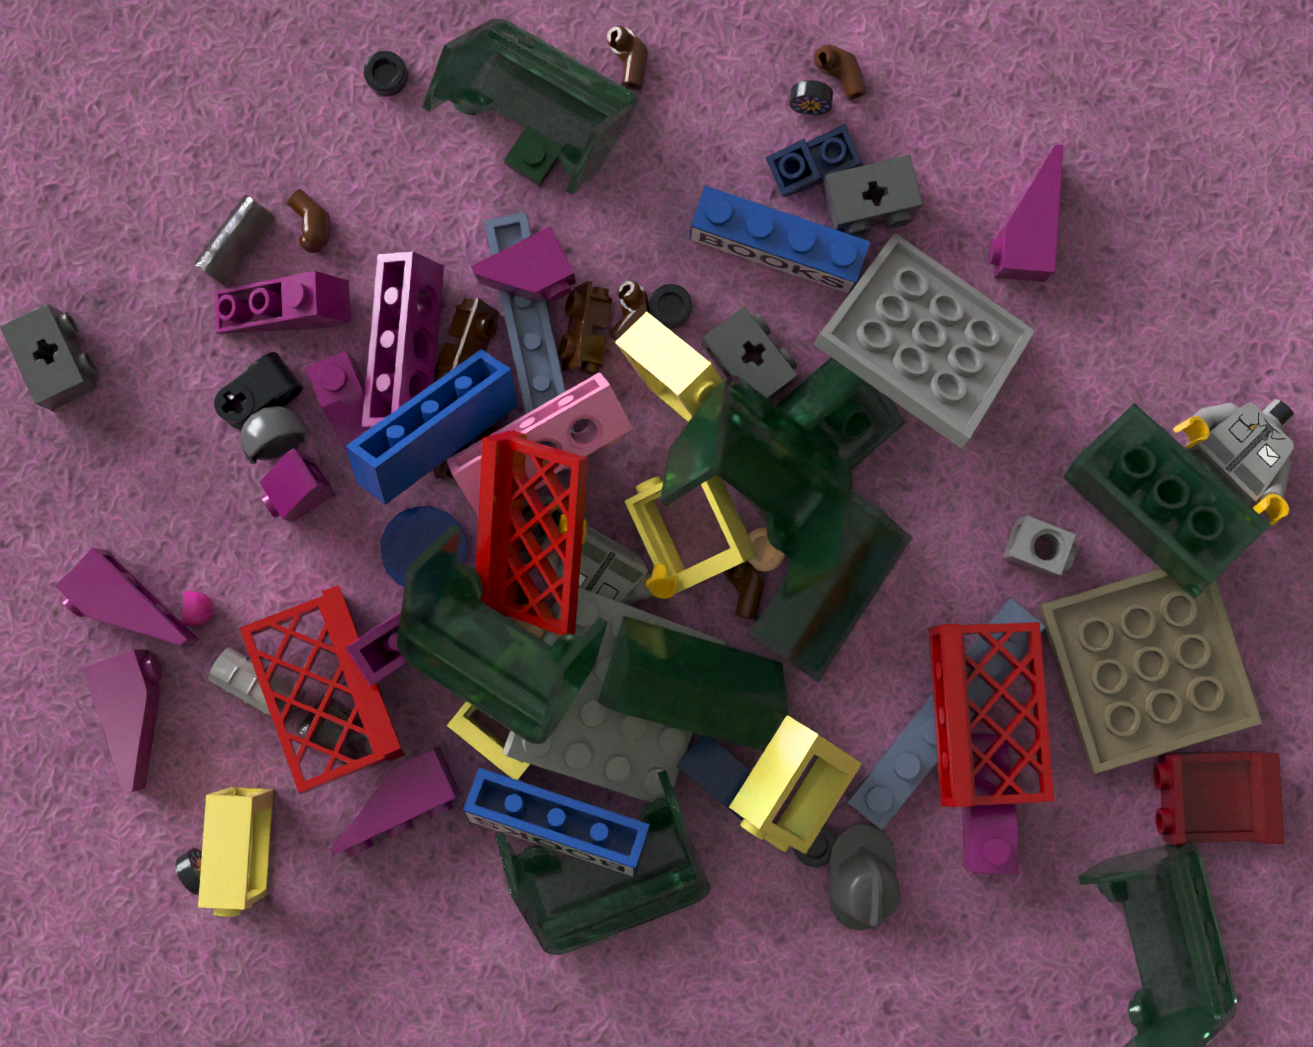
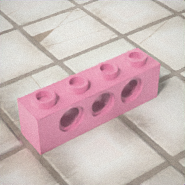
[446,372,634,516]

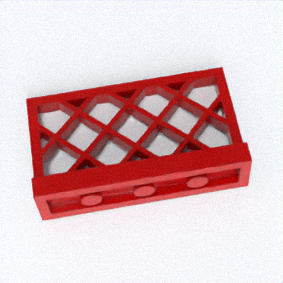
[473,430,589,638]
[239,585,405,795]
[928,622,1054,807]

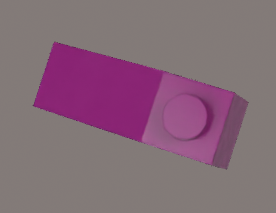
[988,144,1064,282]
[55,547,199,646]
[83,649,162,795]
[962,734,1018,874]

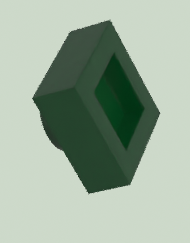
[504,125,564,187]

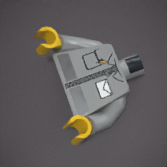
[1173,399,1295,527]
[540,514,678,614]

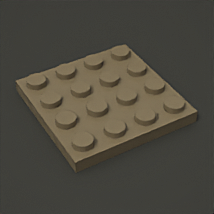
[1037,555,1262,774]

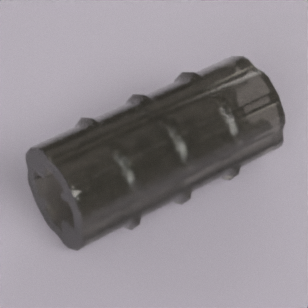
[193,195,276,287]

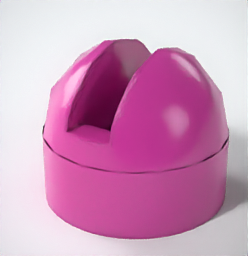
[182,591,214,626]

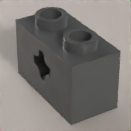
[821,155,923,237]
[0,303,98,411]
[701,306,797,412]

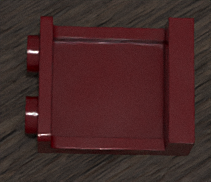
[1153,751,1284,846]

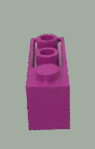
[215,271,351,334]
[330,746,461,857]

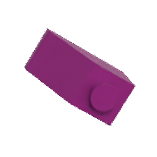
[471,227,576,302]
[305,350,369,454]
[259,448,336,522]
[346,599,446,686]

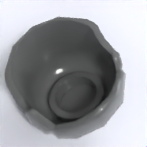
[240,406,308,464]

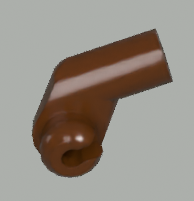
[607,25,648,90]
[814,45,867,100]
[287,189,330,253]
[609,280,650,341]
[724,561,764,620]

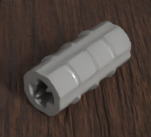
[208,647,306,724]

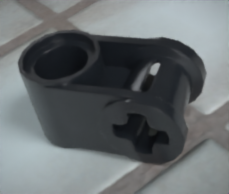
[214,352,303,430]

